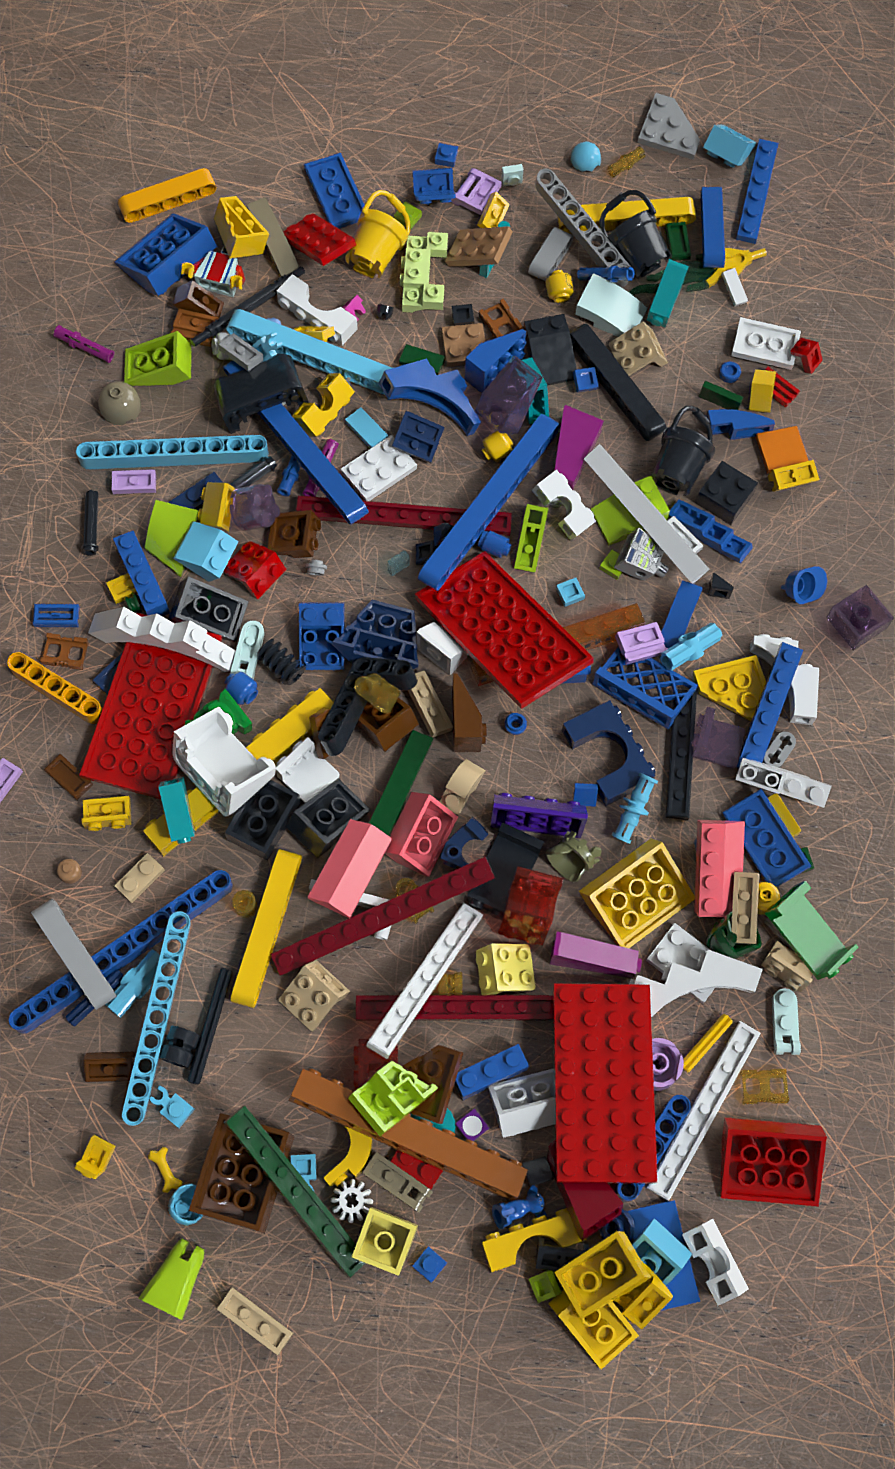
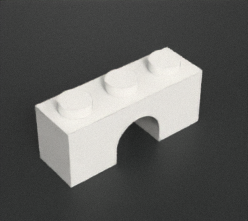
[532,470,596,541]
[682,1219,749,1306]

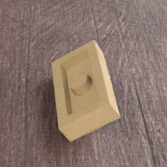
[114,853,165,903]

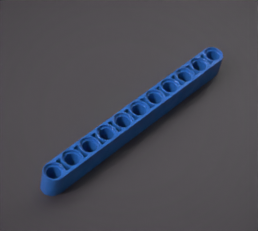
[223,361,369,525]
[418,414,561,591]
[9,870,233,1034]

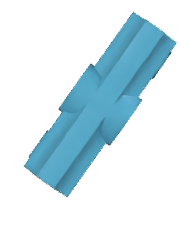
[660,623,723,671]
[105,949,167,1018]

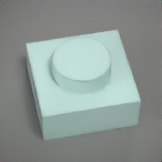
[501,164,523,186]

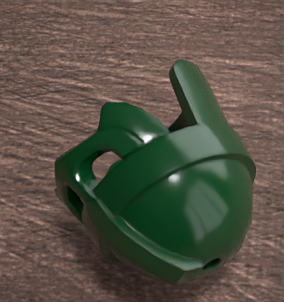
[706,911,762,959]

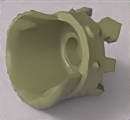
[546,831,602,883]

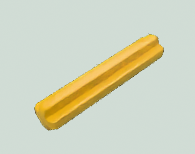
[683,1014,733,1072]

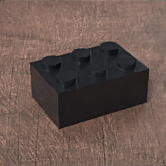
[225,780,301,861]

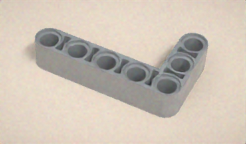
[31,899,117,1010]

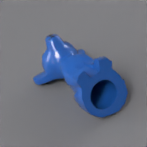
[492,1186,547,1230]

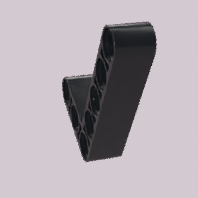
[318,657,418,756]

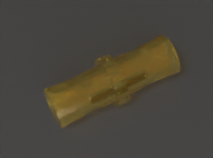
[607,146,646,178]

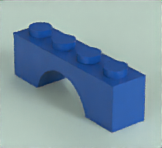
[113,530,170,617]

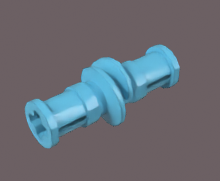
[612,773,658,844]

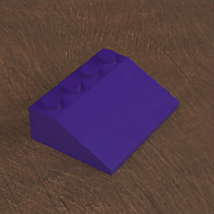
[490,793,588,838]

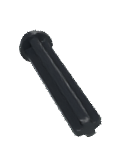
[230,456,277,496]
[81,489,99,556]

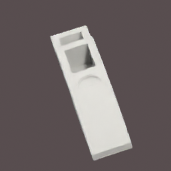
[736,758,832,808]

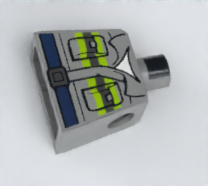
[614,528,669,580]

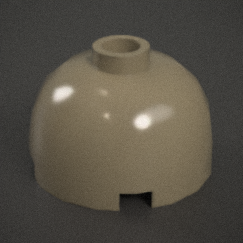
[98,381,141,425]

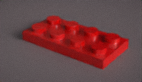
[283,213,356,266]

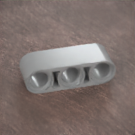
[528,227,573,281]

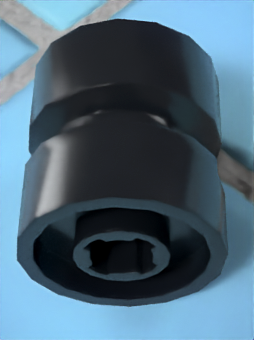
[159,1025,200,1068]

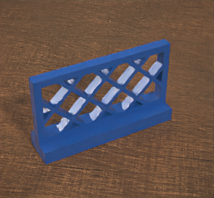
[593,646,698,729]

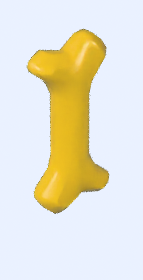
[148,1147,182,1193]

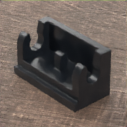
[536,1237,589,1271]

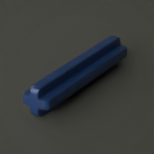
[65,969,124,1026]

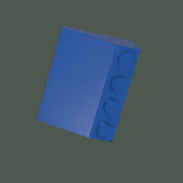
[115,213,217,296]

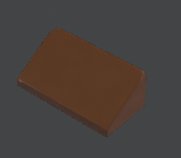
[84,1051,135,1082]

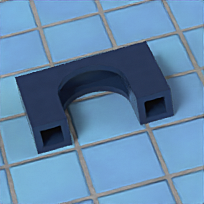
[561,700,656,807]

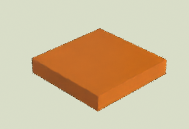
[756,426,809,474]

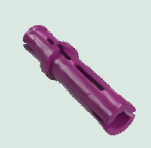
[53,325,115,363]
[303,439,339,497]

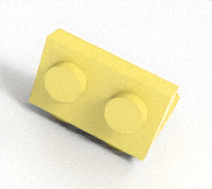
[476,944,536,995]

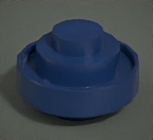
[599,1209,635,1241]

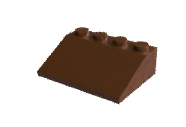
[189,1113,295,1234]

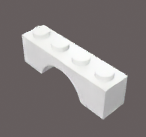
[277,274,357,346]

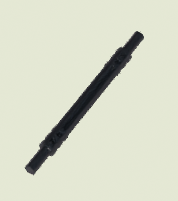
[190,266,305,347]

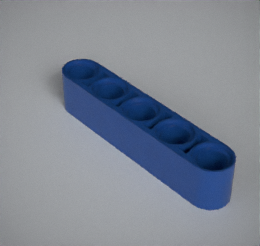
[701,187,725,268]
[615,1095,691,1202]

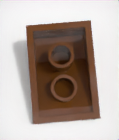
[452,673,487,752]
[357,688,419,752]

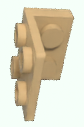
[609,322,668,376]
[761,941,813,992]
[279,960,350,1031]

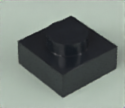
[452,304,475,326]

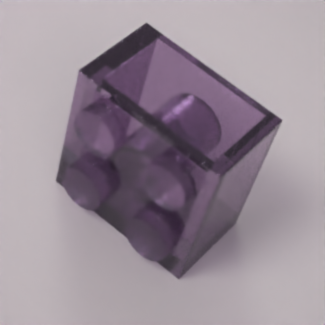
[826,584,894,651]

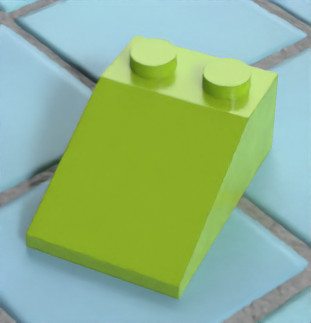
[124,331,192,386]
[591,476,670,546]

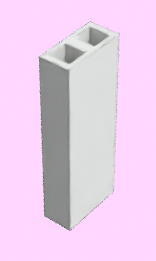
[721,268,748,307]

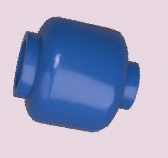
[224,672,258,705]

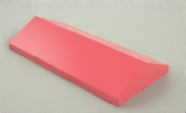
[307,819,392,919]

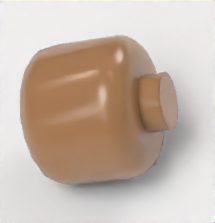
[57,859,82,884]

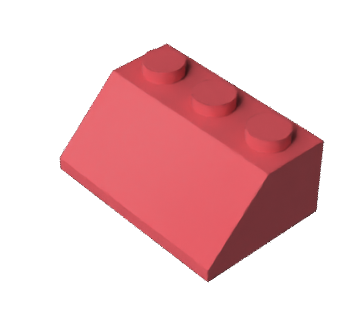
[385,792,458,877]

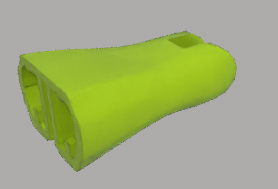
[138,1238,204,1320]

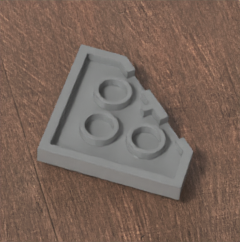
[637,93,700,160]

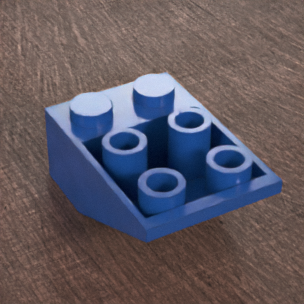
[465,329,526,394]
[299,602,345,670]

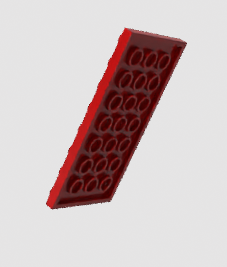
[415,551,594,709]
[79,613,222,800]
[553,984,657,1184]

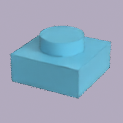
[556,578,585,607]

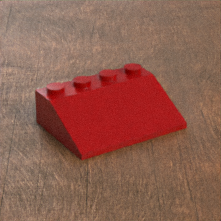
[720,1118,827,1207]

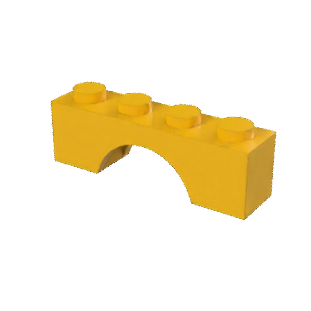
[481,1208,586,1273]

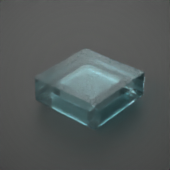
[387,551,410,576]

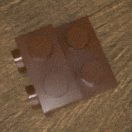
[268,510,321,558]

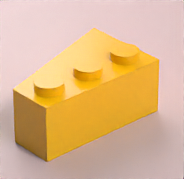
[214,196,269,259]

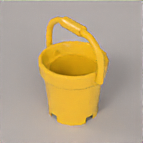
[345,190,410,278]

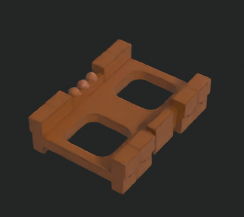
[479,299,523,339]
[40,633,89,670]

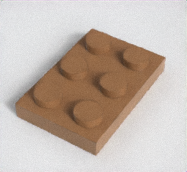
[445,226,513,267]

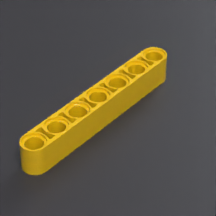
[557,197,696,234]
[231,849,302,1008]

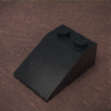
[523,314,577,386]
[168,576,249,642]
[286,778,371,858]

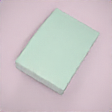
[575,273,647,337]

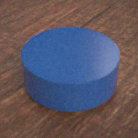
[719,361,741,383]

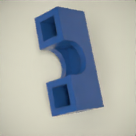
[455,1044,529,1101]

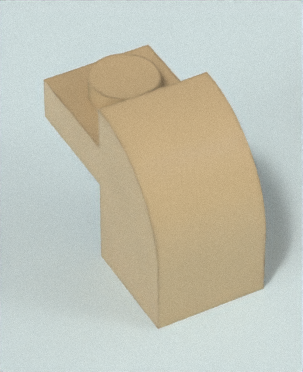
[440,759,486,815]

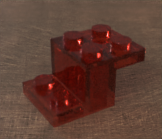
[498,866,563,946]
[354,1039,398,1089]

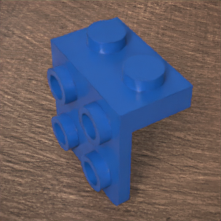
[412,168,456,204]

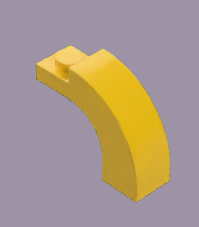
[323,1126,372,1187]

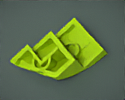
[145,500,198,577]
[348,1061,438,1136]

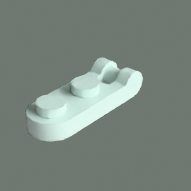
[230,621,264,679]
[772,988,801,1055]

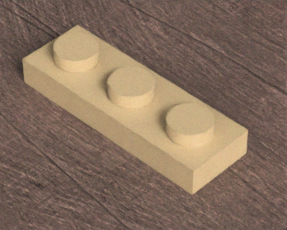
[408,670,453,737]
[731,872,759,944]
[217,1287,293,1355]

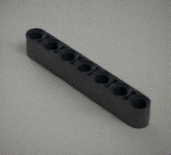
[570,323,667,441]

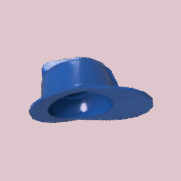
[781,566,827,604]

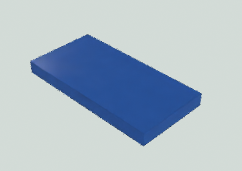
[304,153,365,229]
[722,789,811,888]
[627,1200,700,1311]

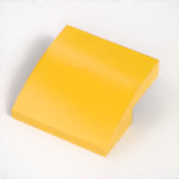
[615,1260,673,1330]

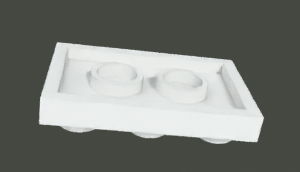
[731,317,801,370]
[341,435,417,501]
[646,923,715,1004]

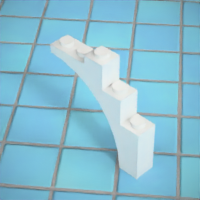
[88,607,236,672]
[629,950,763,1017]

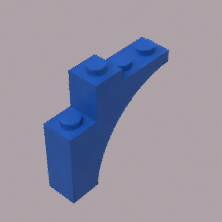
[379,359,481,436]

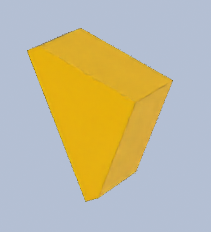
[749,369,776,413]

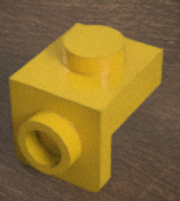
[75,1135,116,1179]

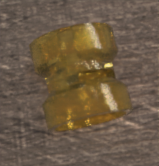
[232,890,258,918]
[438,972,462,995]

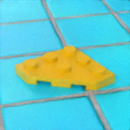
[692,655,766,722]

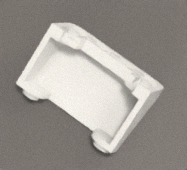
[172,707,276,816]

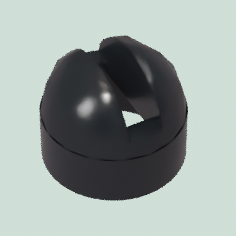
[377,304,394,320]

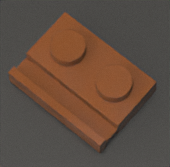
[171,309,219,347]

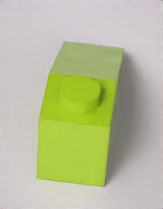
[514,504,549,572]

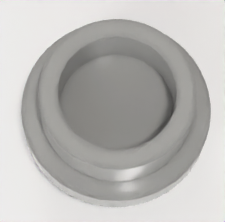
[305,560,327,576]

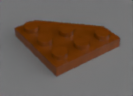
[403,1045,464,1124]

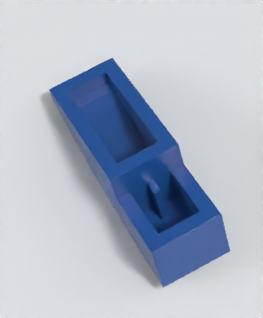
[706,409,775,440]
[661,580,703,649]

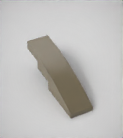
[247,197,299,277]

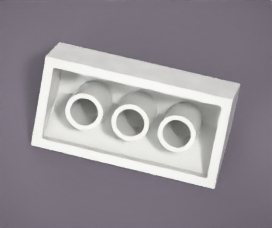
[489,1068,555,1138]

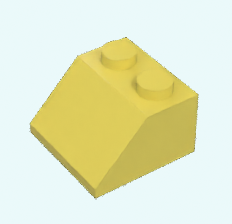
[352,1207,418,1276]

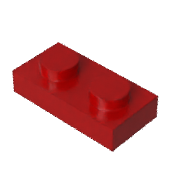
[390,1150,443,1190]

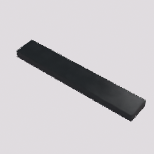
[666,689,697,820]

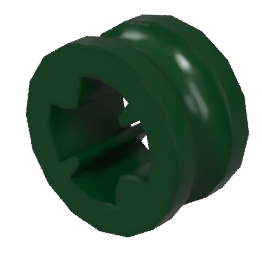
[124,593,142,612]

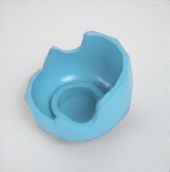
[571,141,601,172]
[168,1183,203,1226]

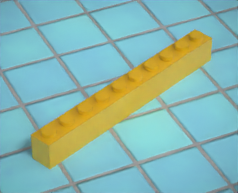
[143,688,334,857]

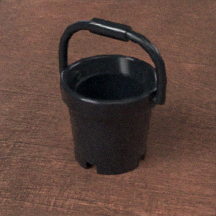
[599,190,672,278]
[651,405,715,496]

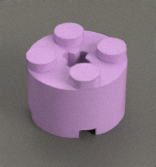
[652,1038,684,1091]

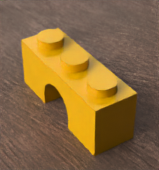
[292,373,355,437]

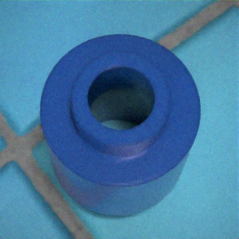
[478,531,512,559]

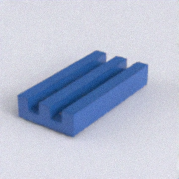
[33,604,80,627]

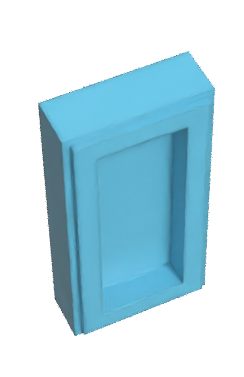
[345,408,388,449]

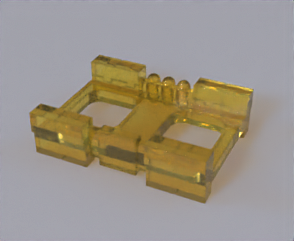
[740,1069,789,1105]

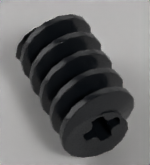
[257,639,306,685]

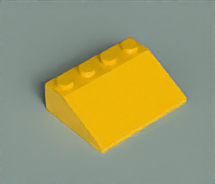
[579,839,695,948]

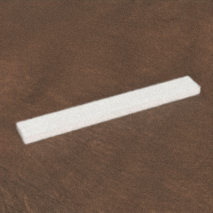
[584,444,710,584]
[366,903,483,1059]
[647,1021,761,1201]

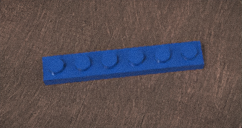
[736,139,778,244]
[735,642,803,769]

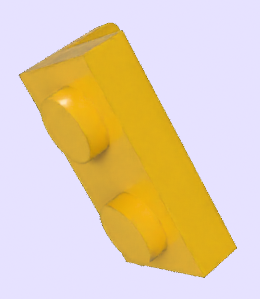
[81,796,131,831]

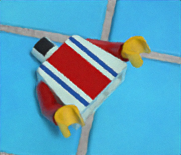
[181,246,246,297]

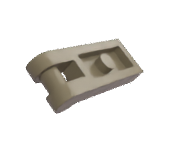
[362,1152,433,1213]

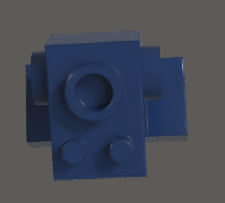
[441,816,489,869]

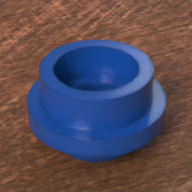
[504,713,527,735]

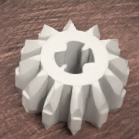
[331,1179,373,1223]

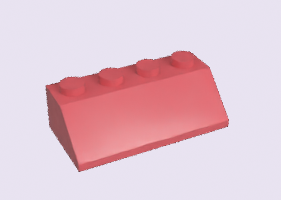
[694,820,745,917]

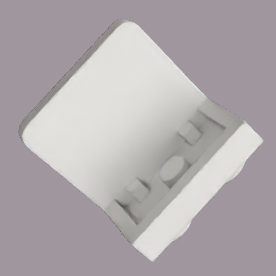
[276,737,339,803]

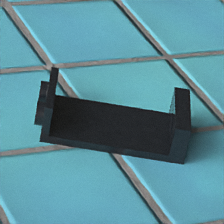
[466,822,544,920]

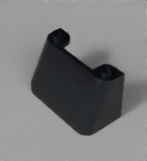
[213,353,309,434]

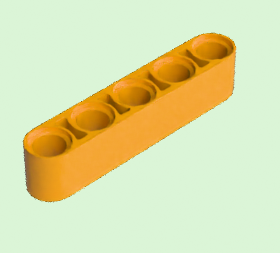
[117,168,217,223]
[7,652,103,724]

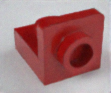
[790,338,823,374]

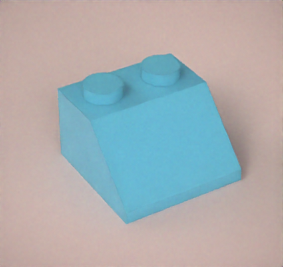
[703,125,757,167]
[173,522,238,582]
[632,1219,693,1286]

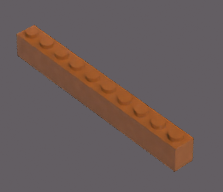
[288,1068,528,1201]

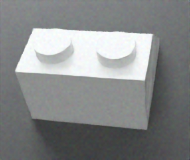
[417,622,467,675]

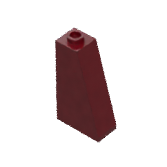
[547,1140,624,1241]

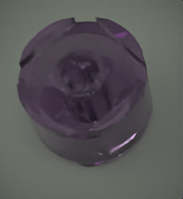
[230,484,280,531]

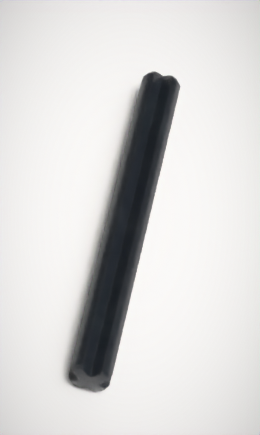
[187,968,233,1085]

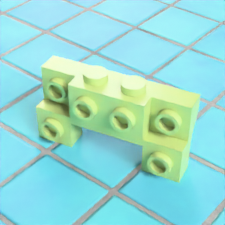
[400,232,448,312]

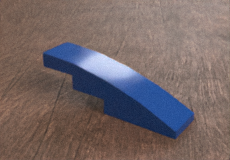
[668,499,752,564]

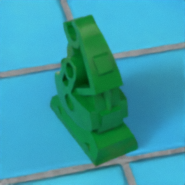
[185,689,252,735]

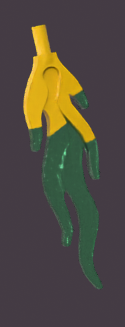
[629,248,767,296]

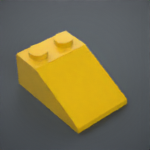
[554,1231,651,1319]
[548,1290,639,1369]

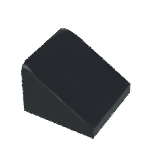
[434,523,454,548]
[416,540,437,565]
[708,573,734,599]
[522,1156,554,1187]

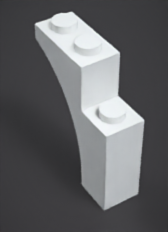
[750,634,819,725]

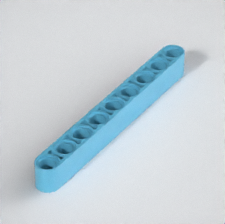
[226,309,392,395]
[76,435,269,469]
[122,911,191,1126]

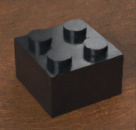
[695,461,758,525]

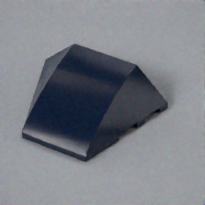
[332,599,419,669]

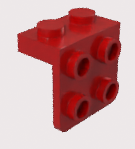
[223,541,287,599]

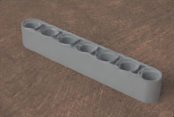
[535,169,631,287]

